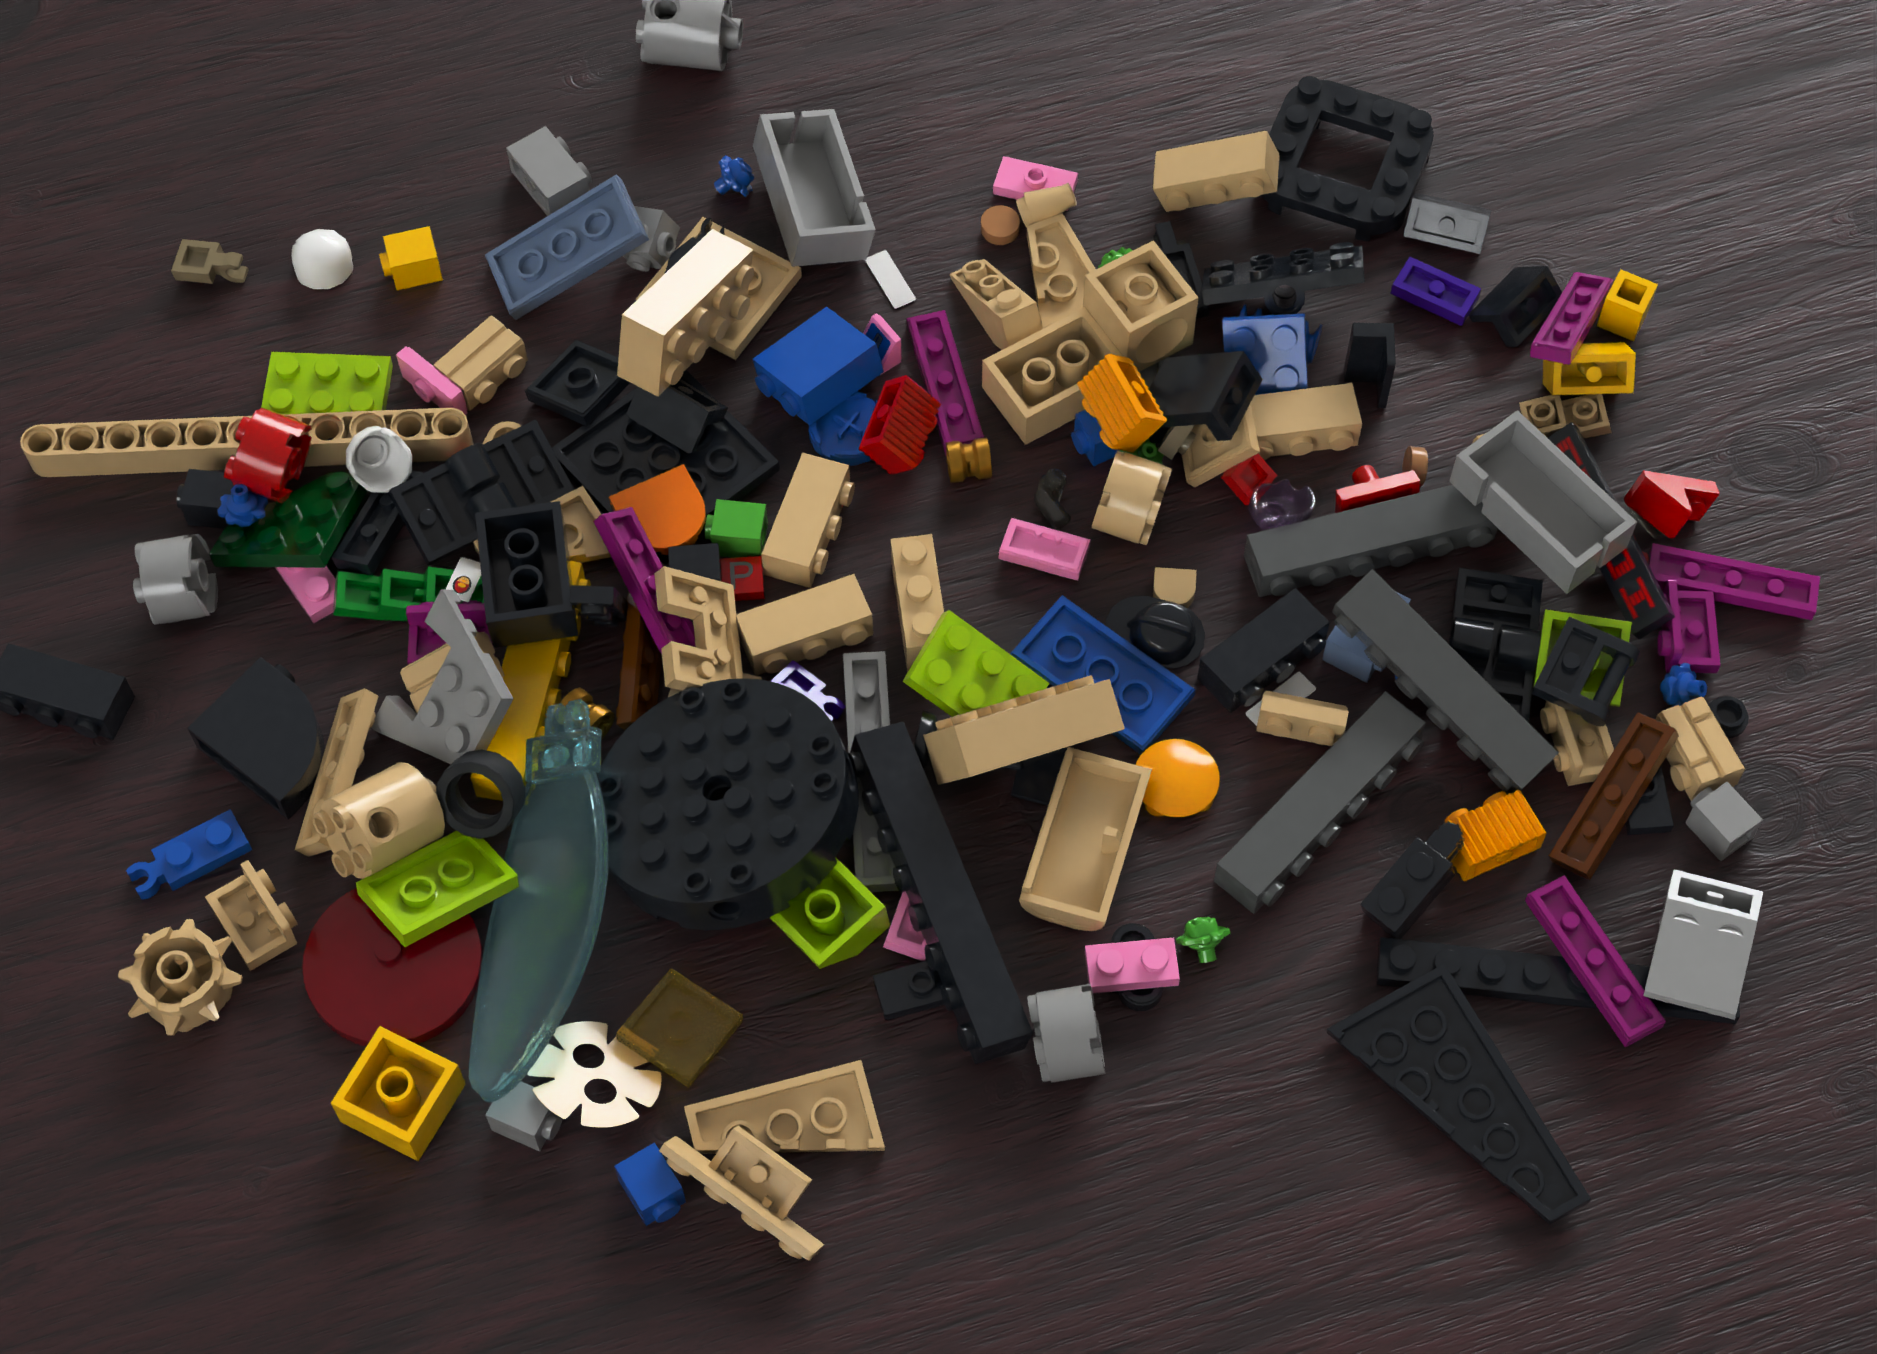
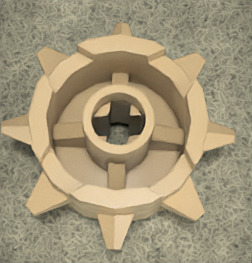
[118,919,243,1036]

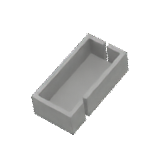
[752,109,876,267]
[1449,410,1637,594]

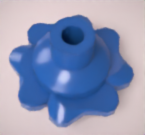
[714,155,755,197]
[217,484,268,527]
[1660,663,1707,707]

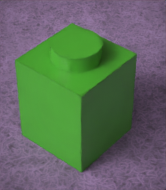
[705,499,768,558]

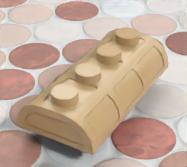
[1019,747,1152,931]

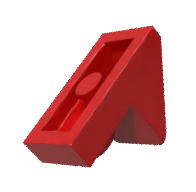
[1624,470,1720,539]

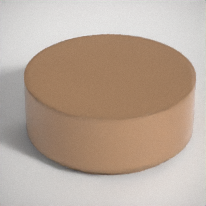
[981,205,1020,245]
[1402,446,1428,488]

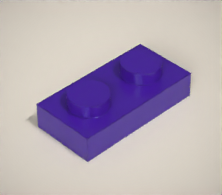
[1390,257,1481,326]

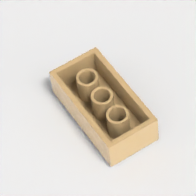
[617,229,754,397]
[923,675,1125,785]

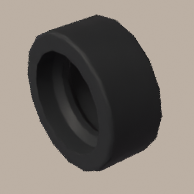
[436,749,525,839]

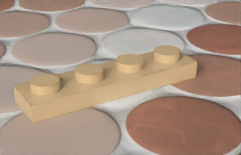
[295,688,378,857]

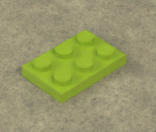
[261,352,393,415]
[903,610,1049,717]
[356,831,519,947]

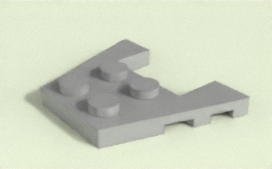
[372,589,514,764]

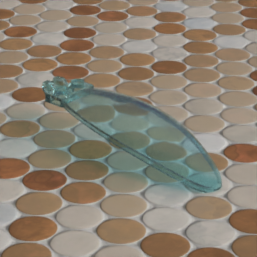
[469,698,609,1103]

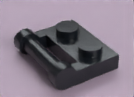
[1532,617,1640,727]

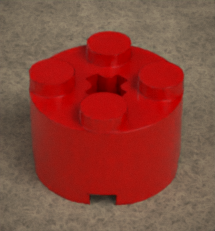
[224,408,312,503]

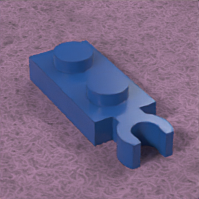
[126,809,252,899]

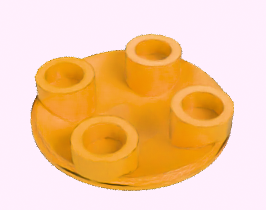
[1136,739,1220,817]

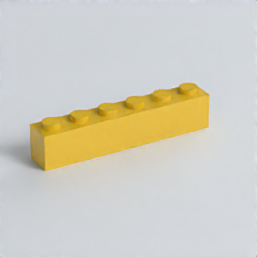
[470,561,591,805]

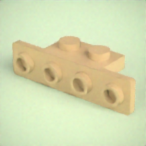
[659,1126,824,1261]

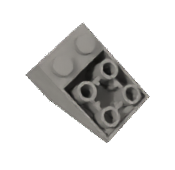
[1643,869,1763,1020]

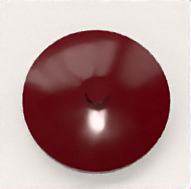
[303,888,484,1047]

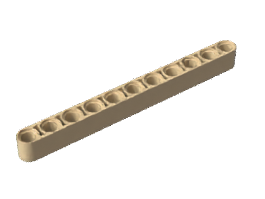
[20,408,473,477]

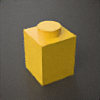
[379,226,443,290]
[1597,269,1658,341]

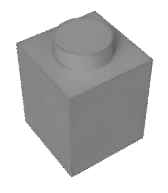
[1685,782,1763,861]
[486,1075,562,1152]

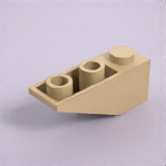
[950,259,1043,350]

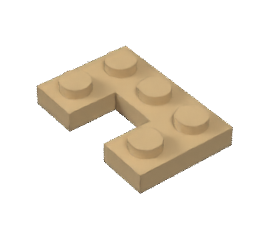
[654,566,743,691]

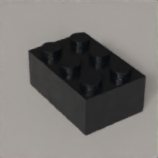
[475,501,578,648]

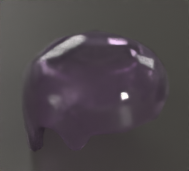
[1248,479,1316,531]

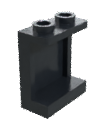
[1148,351,1263,444]

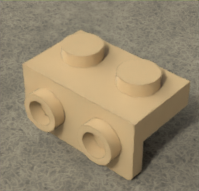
[1256,691,1349,746]
[1540,701,1614,786]
[205,860,298,971]

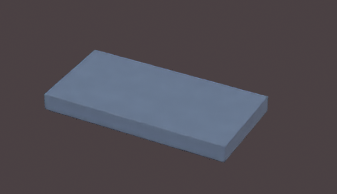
[485,174,649,320]

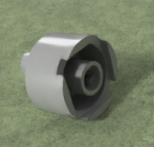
[133,534,218,625]
[1027,984,1106,1083]

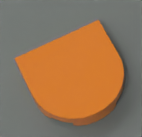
[609,464,706,555]

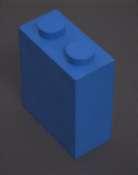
[752,306,884,425]

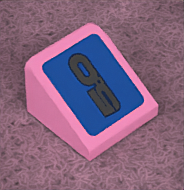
[863,313,902,375]

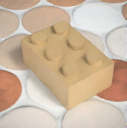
[982,307,1124,445]

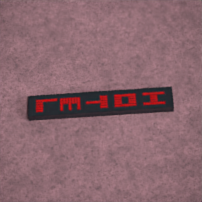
[1548,422,1675,640]

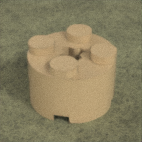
[1091,450,1172,545]

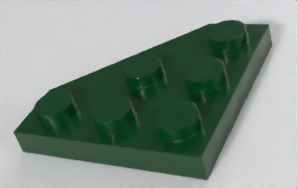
[209,472,367,568]

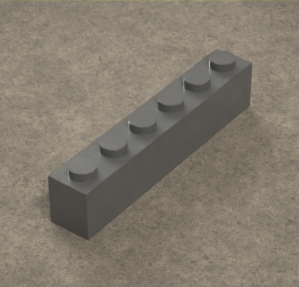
[1244,485,1498,597]
[1332,569,1559,792]
[1214,691,1426,914]

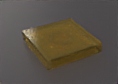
[616,968,743,1088]

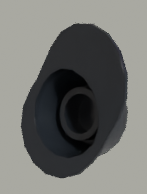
[1105,595,1205,669]

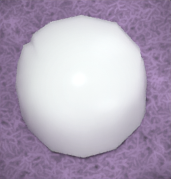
[291,229,353,289]
[346,426,412,493]

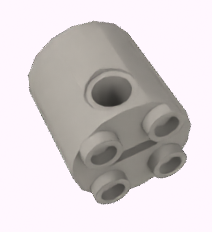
[636,0,743,71]

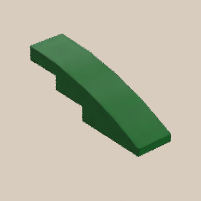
[333,566,484,621]

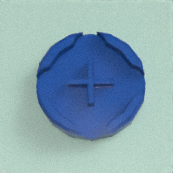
[809,391,877,466]

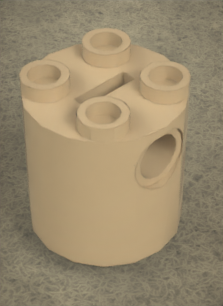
[312,762,445,879]

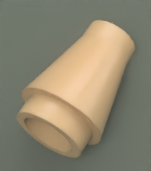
[1016,183,1077,228]

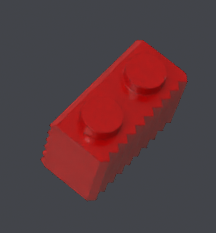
[859,375,941,475]

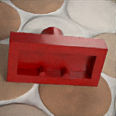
[1335,465,1420,513]

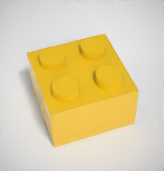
[331,1026,466,1161]

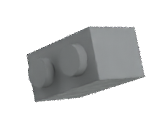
[506,126,592,216]

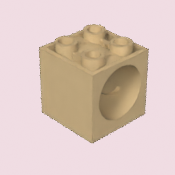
[1083,240,1198,372]

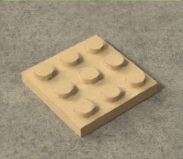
[636,217,802,360]

